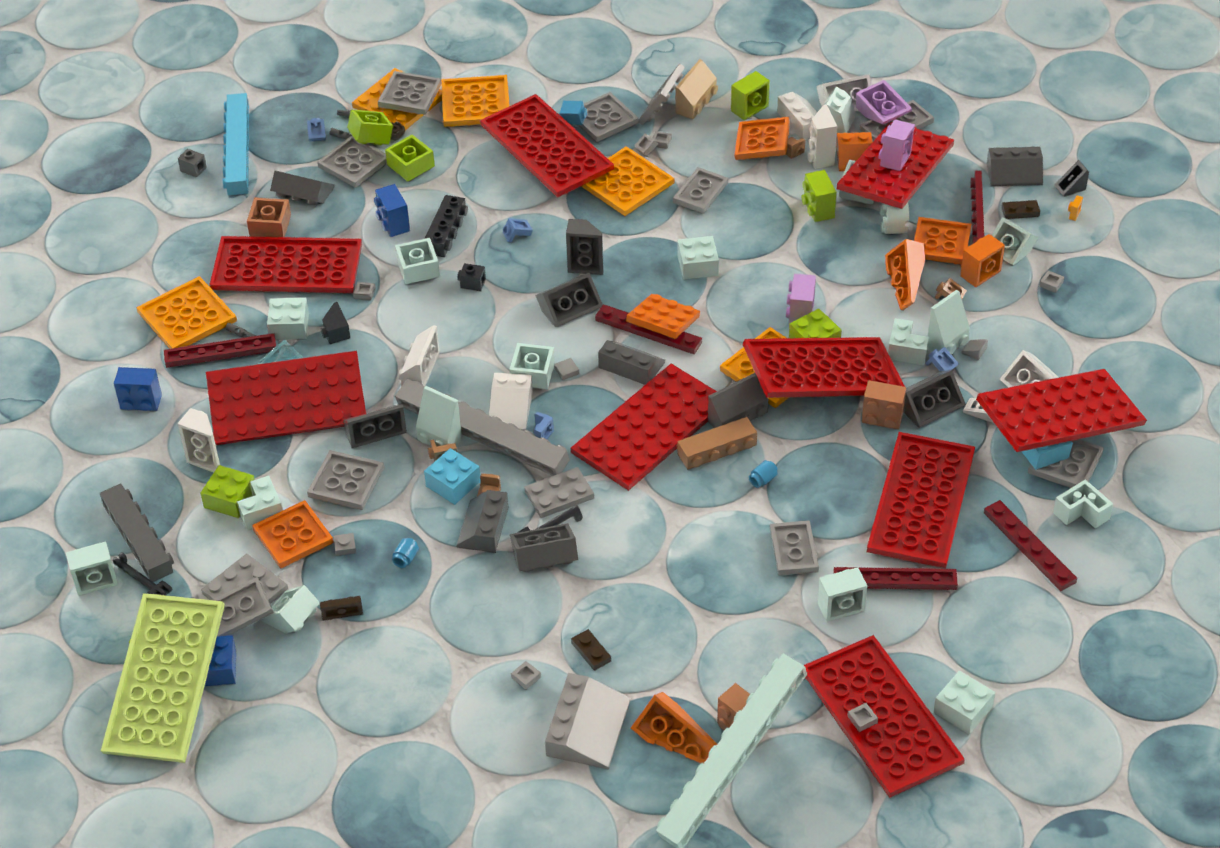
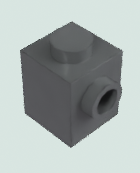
[178,148,207,177]

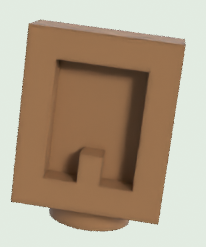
[786,137,805,159]
[934,278,967,300]
[428,439,457,462]
[477,473,501,496]

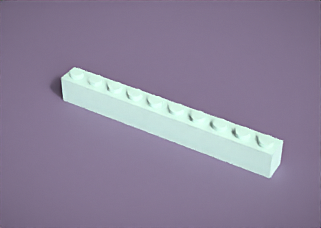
[656,653,807,848]

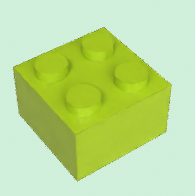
[731,71,770,121]
[347,109,393,146]
[385,134,435,182]
[802,170,837,222]
[789,308,842,338]
[200,465,255,518]

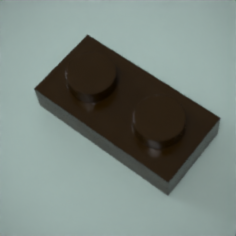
[1001,200,1040,219]
[320,596,363,621]
[571,629,612,671]

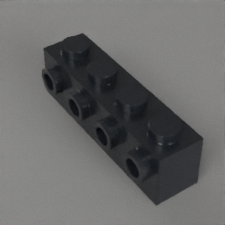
[424,195,468,258]

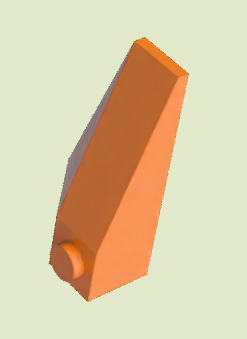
[885,239,925,311]
[631,691,718,763]

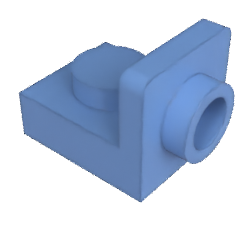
[307,118,326,142]
[502,218,533,242]
[925,347,959,371]
[534,412,554,439]

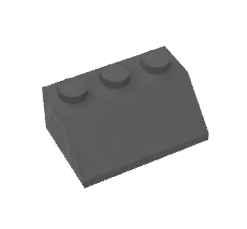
[986,146,1043,186]
[270,170,335,205]
[566,219,604,275]
[535,273,603,327]
[598,340,665,385]
[904,370,966,428]
[708,373,768,428]
[343,404,407,448]
[456,490,509,553]
[510,523,578,572]

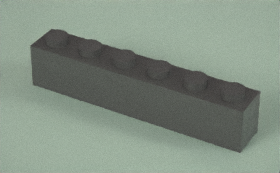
[99,483,174,582]

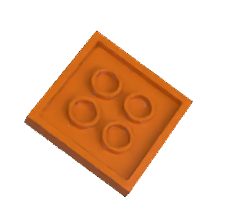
[734,117,790,160]
[914,217,972,265]
[626,294,700,339]
[252,500,334,569]

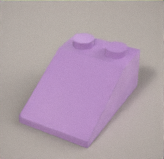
[856,80,912,125]

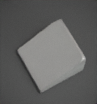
[962,339,988,360]

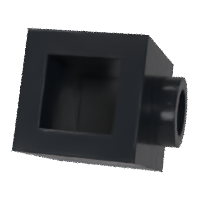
[457,263,486,291]

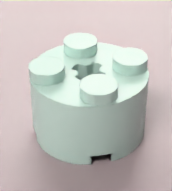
[880,203,909,234]

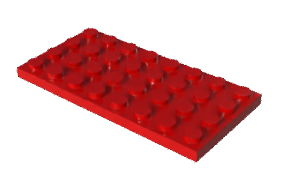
[480,94,614,198]
[836,121,954,209]
[209,236,362,293]
[743,337,905,398]
[206,350,366,445]
[571,363,717,491]
[976,369,1147,452]
[866,432,975,569]
[804,635,965,798]

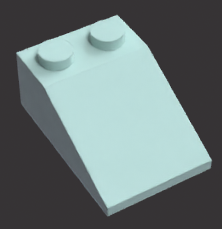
[928,290,970,354]
[416,386,462,447]

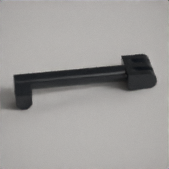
[517,505,583,533]
[112,552,173,596]

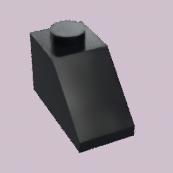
[321,302,350,344]

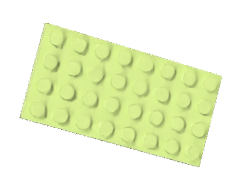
[101,593,225,763]

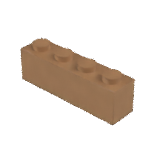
[677,417,757,470]

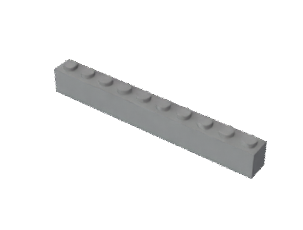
[395,379,570,476]

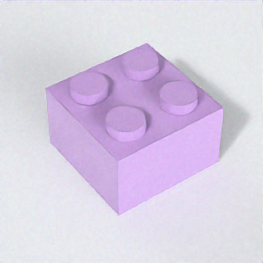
[879,120,915,171]
[786,274,816,323]

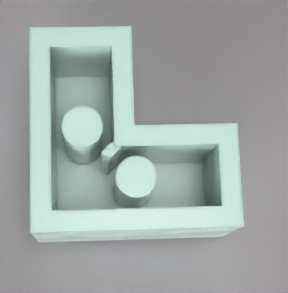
[888,318,929,365]
[237,476,283,531]
[1053,480,1113,528]

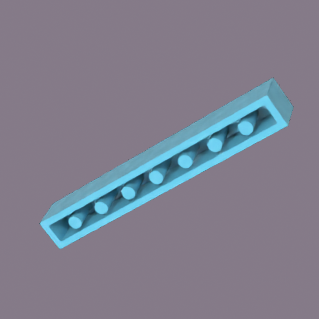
[222,93,249,195]

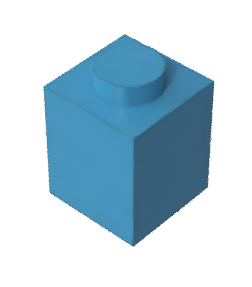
[560,101,587,125]

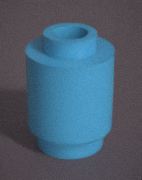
[749,460,778,488]
[392,538,419,568]

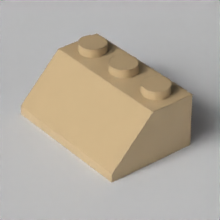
[675,59,718,119]

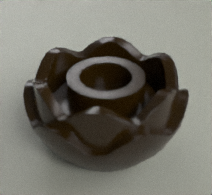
[390,122,405,140]

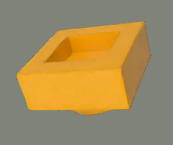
[1068,195,1083,221]

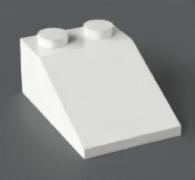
[489,373,533,431]

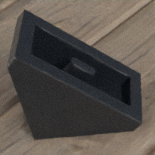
[1054,160,1089,197]

